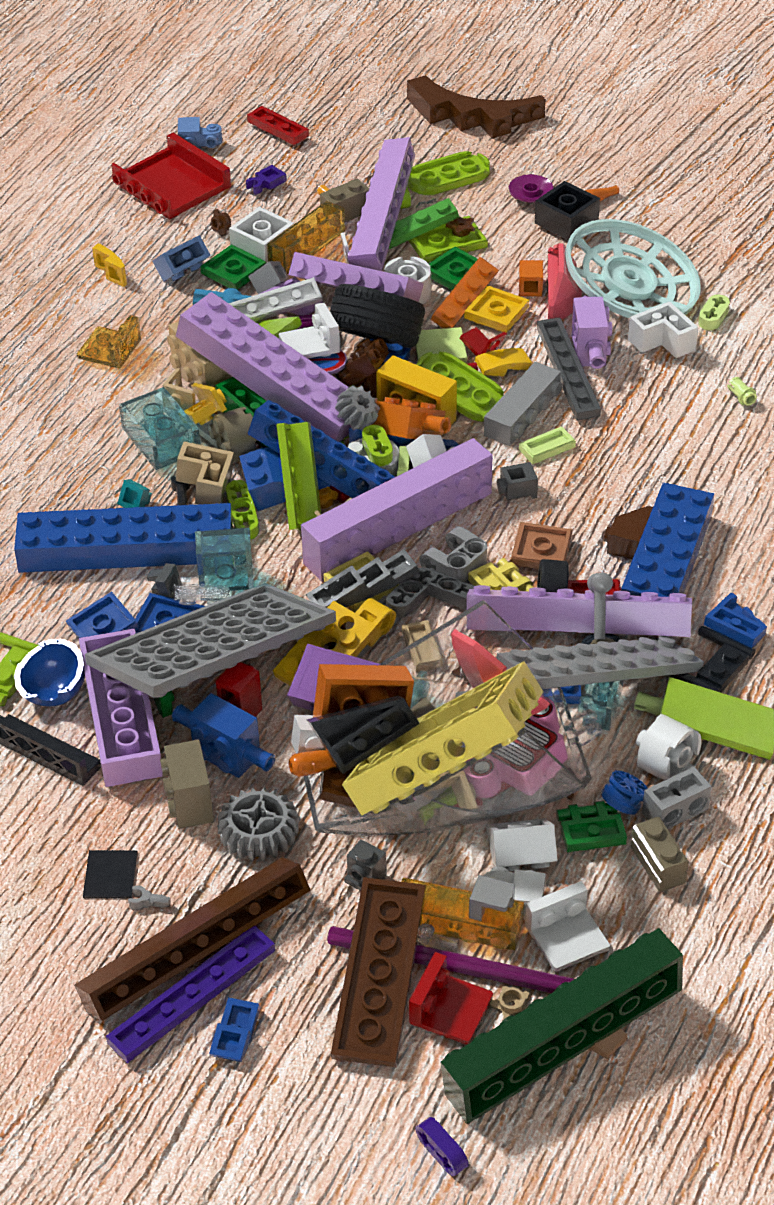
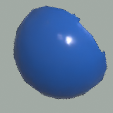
[14,639,85,706]

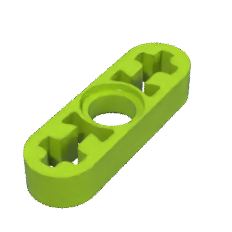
[226,480,259,540]

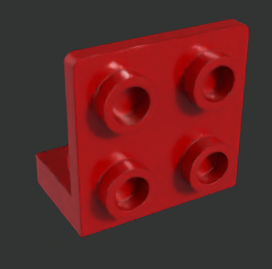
[409,952,493,1045]

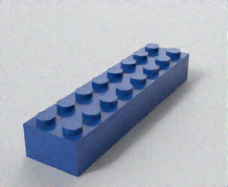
[14,503,233,573]

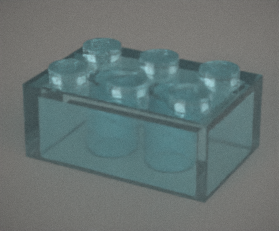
[119,387,201,470]

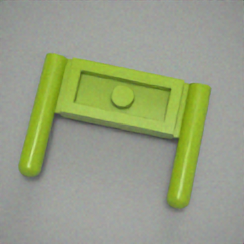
[0,632,39,707]

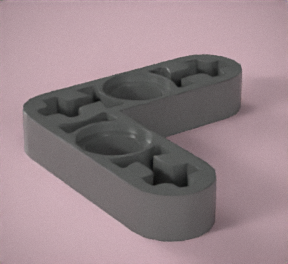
[385,567,474,618]

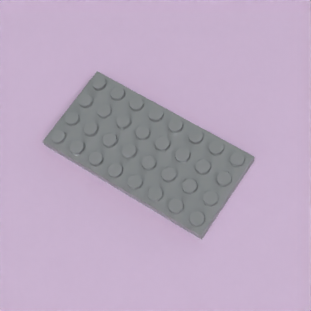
[85,583,336,698]

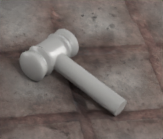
[587,573,613,639]

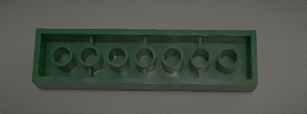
[440,928,683,1124]

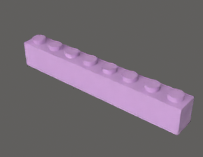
[348,137,415,271]
[466,585,692,637]

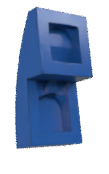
[209,997,261,1062]

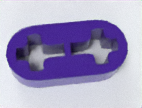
[415,1117,469,1176]

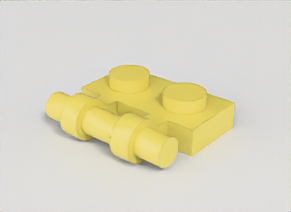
[468,558,534,591]

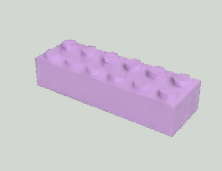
[79,629,163,787]

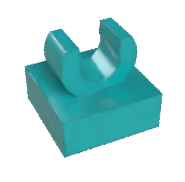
[117,479,152,508]

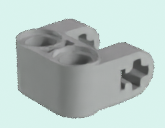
[419,526,487,584]

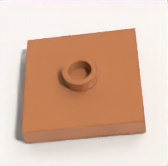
[510,522,573,569]

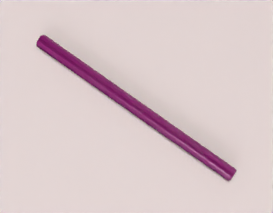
[327,926,574,993]

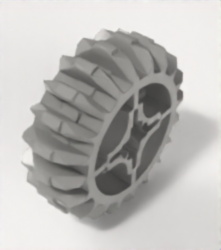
[217,787,299,862]

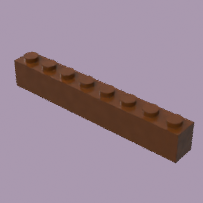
[74,857,311,1021]

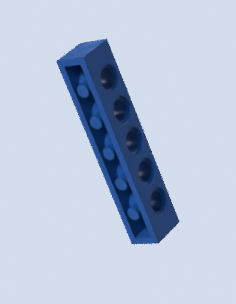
[248,400,395,499]

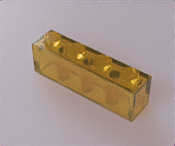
[267,201,345,275]
[401,877,524,951]

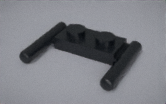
[667,626,755,693]

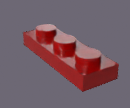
[247,106,309,145]

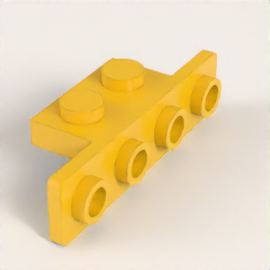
[181,383,227,425]

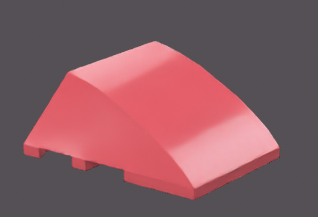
[451,629,550,716]

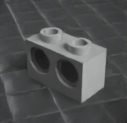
[642,767,712,829]

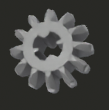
[335,386,380,430]

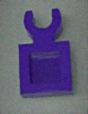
[246,165,287,195]

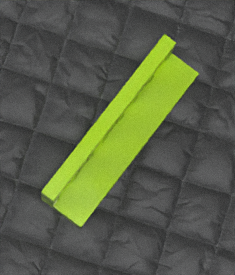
[277,422,321,530]

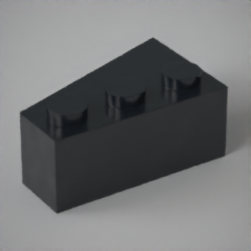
[306,695,420,774]

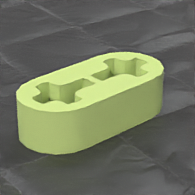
[698,294,730,330]

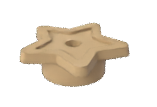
[490,986,530,1019]

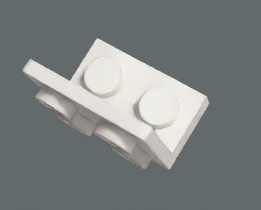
[279,303,340,358]
[525,881,610,972]

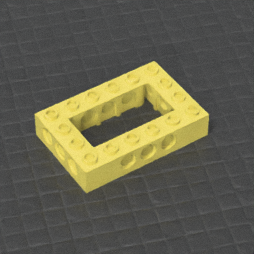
[342,661,543,815]

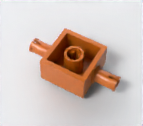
[372,397,451,439]

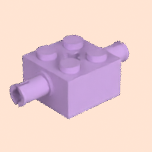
[571,295,612,369]

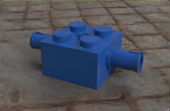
[172,693,275,778]

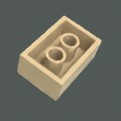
[167,321,232,389]

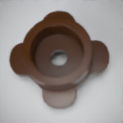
[211,209,231,236]

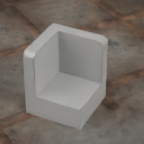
[248,261,290,294]
[469,875,515,921]

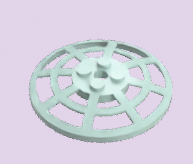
[565,219,701,318]

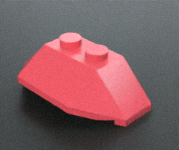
[547,243,582,320]

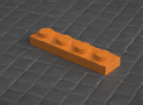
[430,257,499,328]

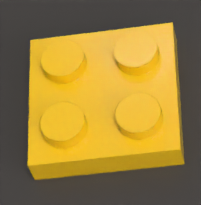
[464,286,529,333]

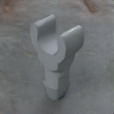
[128,886,171,910]

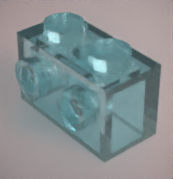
[578,680,623,731]

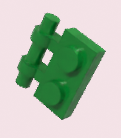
[556,800,627,853]

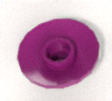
[508,174,553,202]

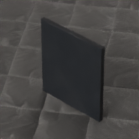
[83,850,138,899]

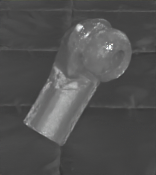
[417,924,459,953]

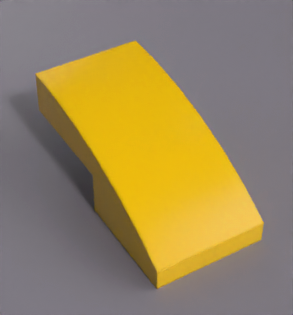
[92,243,127,287]
[474,348,532,377]

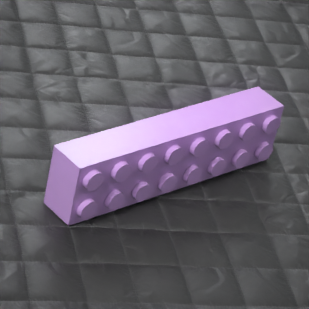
[176,292,351,442]
[301,438,493,582]

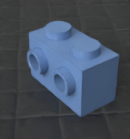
[152,235,211,282]

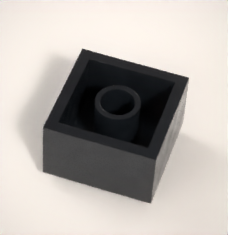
[535,181,600,240]

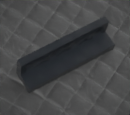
[0,714,101,786]

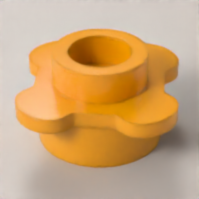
[319,487,338,509]

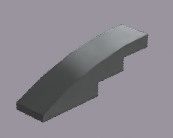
[306,549,420,608]

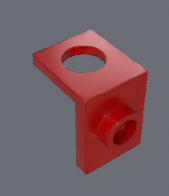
[459,327,507,356]

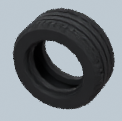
[330,284,425,348]

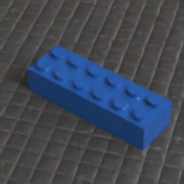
[621,482,714,597]

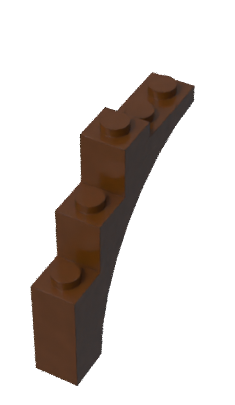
[407,75,546,139]

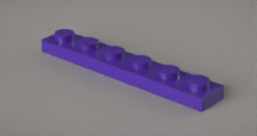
[106,926,275,1063]

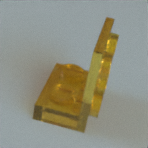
[77,315,141,369]

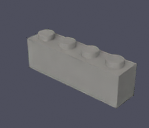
[484,362,562,446]

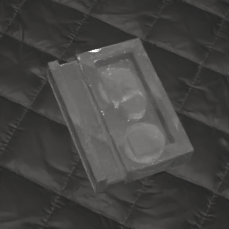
[172,584,230,605]

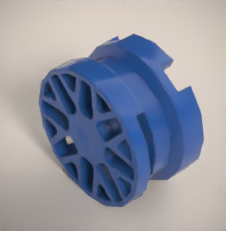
[601,771,648,815]

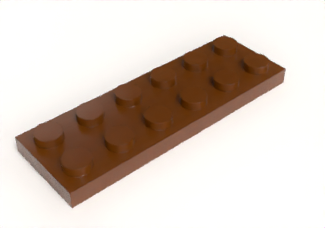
[331,877,426,1068]

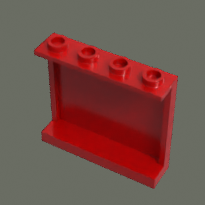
[111,132,231,220]

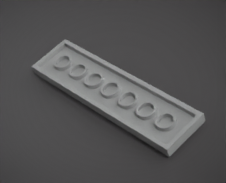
[496,636,704,689]

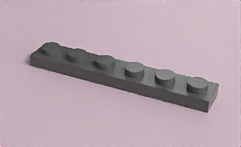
[537,318,601,420]

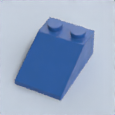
[239,448,331,511]

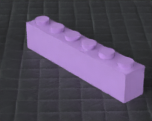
[288,252,424,302]

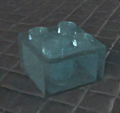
[195,528,254,593]

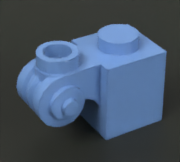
[178,117,223,149]

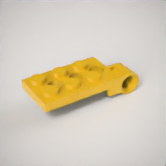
[272,598,396,686]

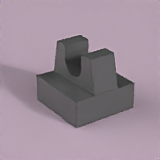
[147,563,182,598]

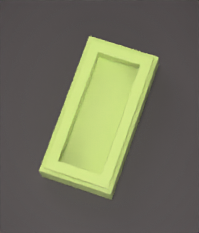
[519,427,576,465]

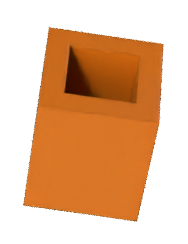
[519,260,543,297]

